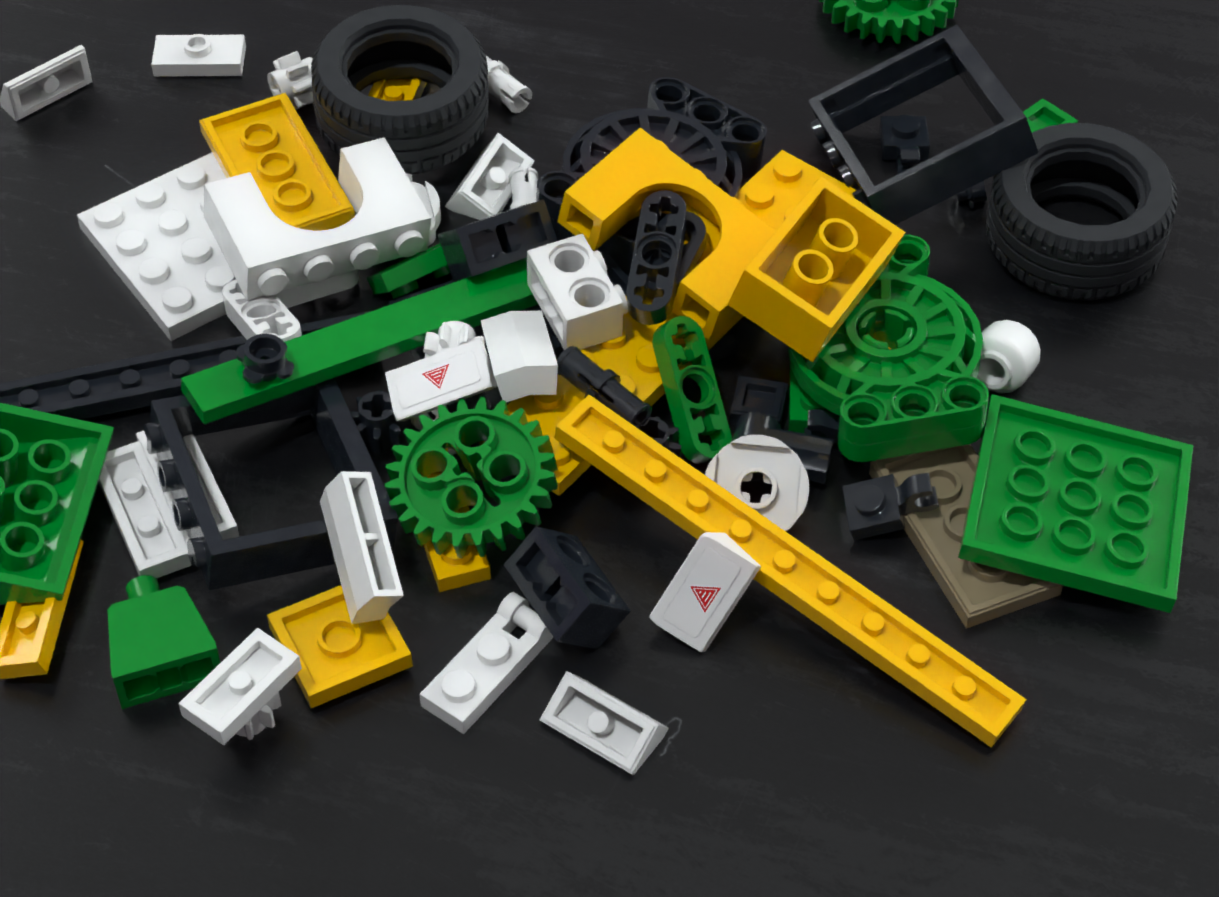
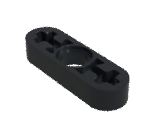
[626,190,687,325]

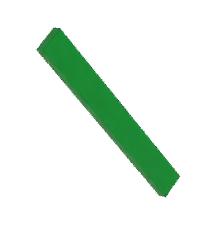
[181,258,538,424]

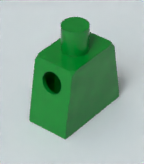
[107,575,221,709]

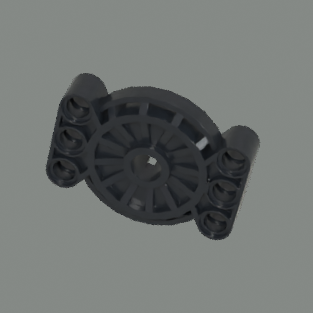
[536,77,767,277]

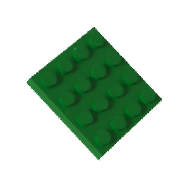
[958,394,1193,613]

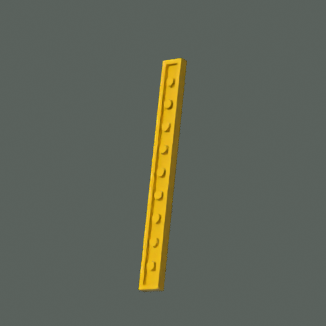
[554,395,1027,748]

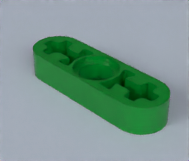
[652,316,732,465]

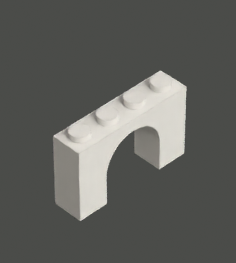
[204,137,431,300]

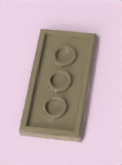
[869,444,1063,629]

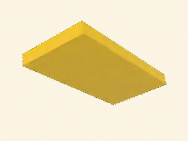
[199,93,355,231]

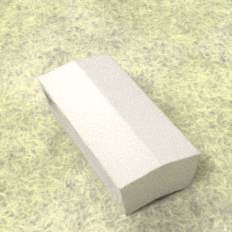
[481,310,558,403]
[320,471,404,625]

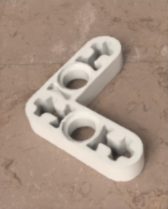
[222,270,359,342]

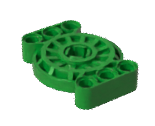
[788,235,989,462]

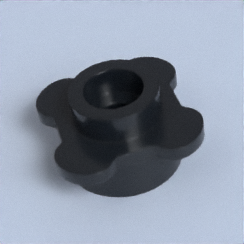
[236,334,294,384]

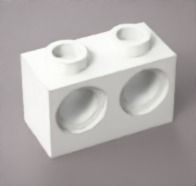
[527,233,628,350]

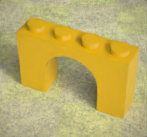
[557,128,777,340]

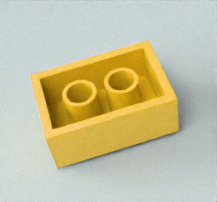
[728,176,906,362]

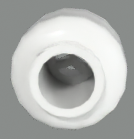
[967,320,1041,394]

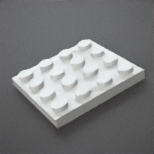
[77,152,236,341]

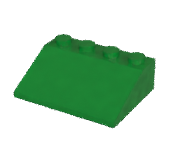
[0,403,114,605]

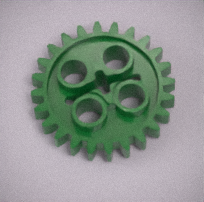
[819,0,959,44]
[385,397,558,558]

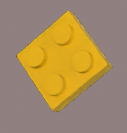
[267,585,413,708]

